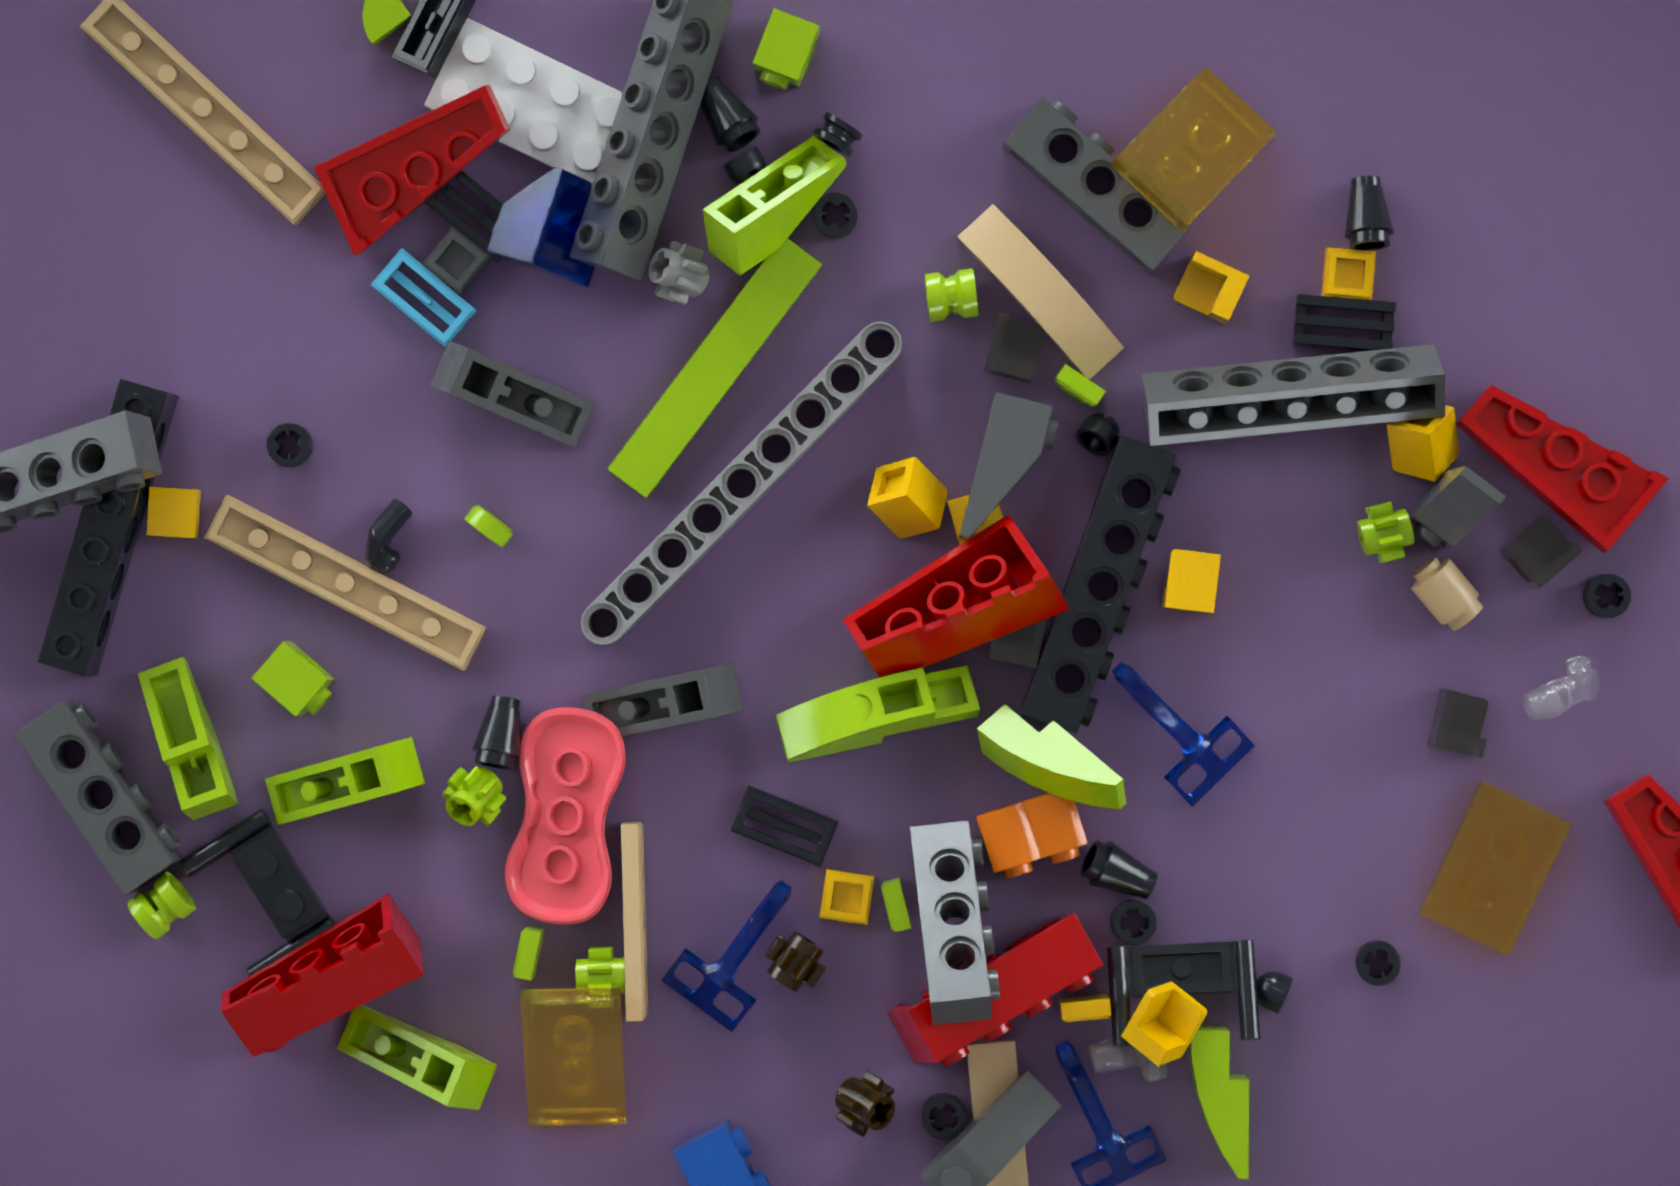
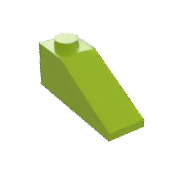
[703,136,847,276]
[265,737,425,825]
[337,1005,497,1110]

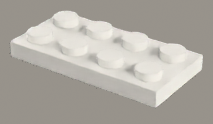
[424,18,622,187]

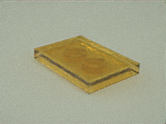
[1111,66,1277,232]
[1418,781,1572,956]
[520,988,627,1126]

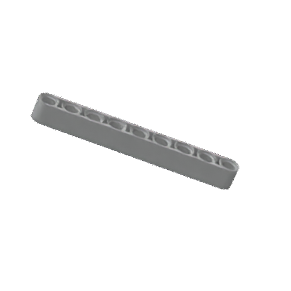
[580,321,902,645]

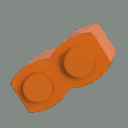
[975,793,1088,879]

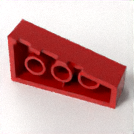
[842,514,1070,678]
[221,893,424,1058]
[886,913,1103,1067]

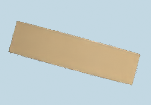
[957,204,1124,380]

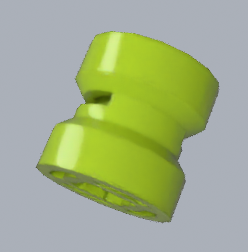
[924,268,978,322]
[127,871,197,940]

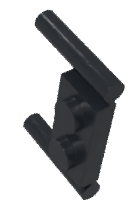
[179,809,336,976]
[1107,940,1261,1047]

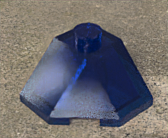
[487,167,595,287]

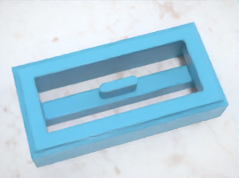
[371,248,478,348]

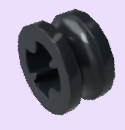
[813,112,863,157]
[813,193,857,239]
[267,423,313,467]
[1583,574,1631,618]
[1110,900,1157,945]
[1355,940,1401,986]
[922,1093,966,1140]

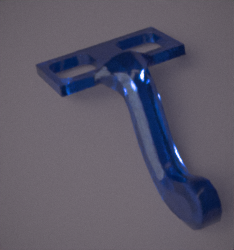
[1112,662,1255,807]
[661,880,792,1032]
[1055,1040,1167,1186]

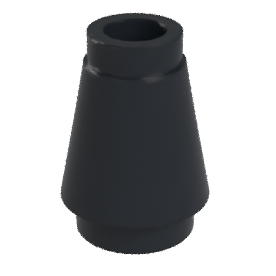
[700,77,760,152]
[1345,175,1394,251]
[472,695,521,770]
[1081,840,1158,899]

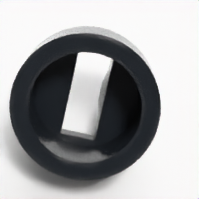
[723,146,766,185]
[1076,413,1120,456]
[1256,971,1293,1014]

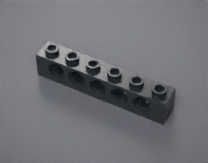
[38,379,179,676]
[1019,435,1181,734]

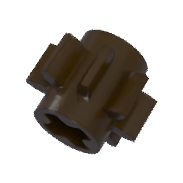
[765,931,826,992]
[835,1071,895,1137]

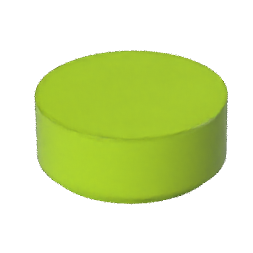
[464,505,513,548]

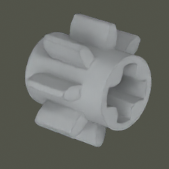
[648,241,710,305]

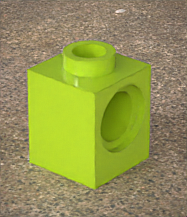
[753,8,820,90]
[251,641,335,717]

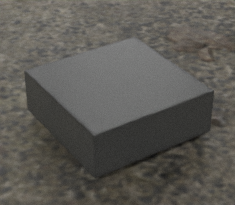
[422,226,492,296]

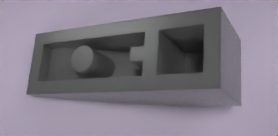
[430,341,594,448]
[959,392,1059,540]
[1409,466,1506,549]
[582,662,744,737]
[921,1069,1062,1186]

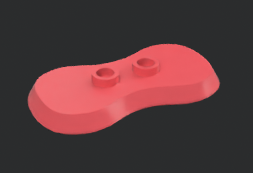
[505,707,626,925]

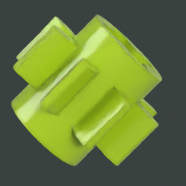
[1356,501,1414,563]
[442,766,506,827]
[575,947,625,1007]

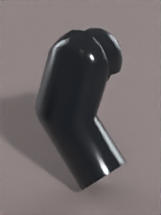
[365,499,412,574]

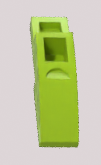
[775,665,980,763]

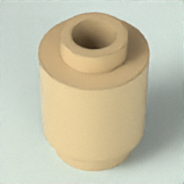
[1411,557,1483,631]

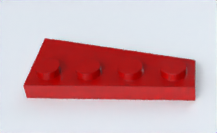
[314,85,510,256]
[1456,385,1669,553]
[1603,775,1680,928]

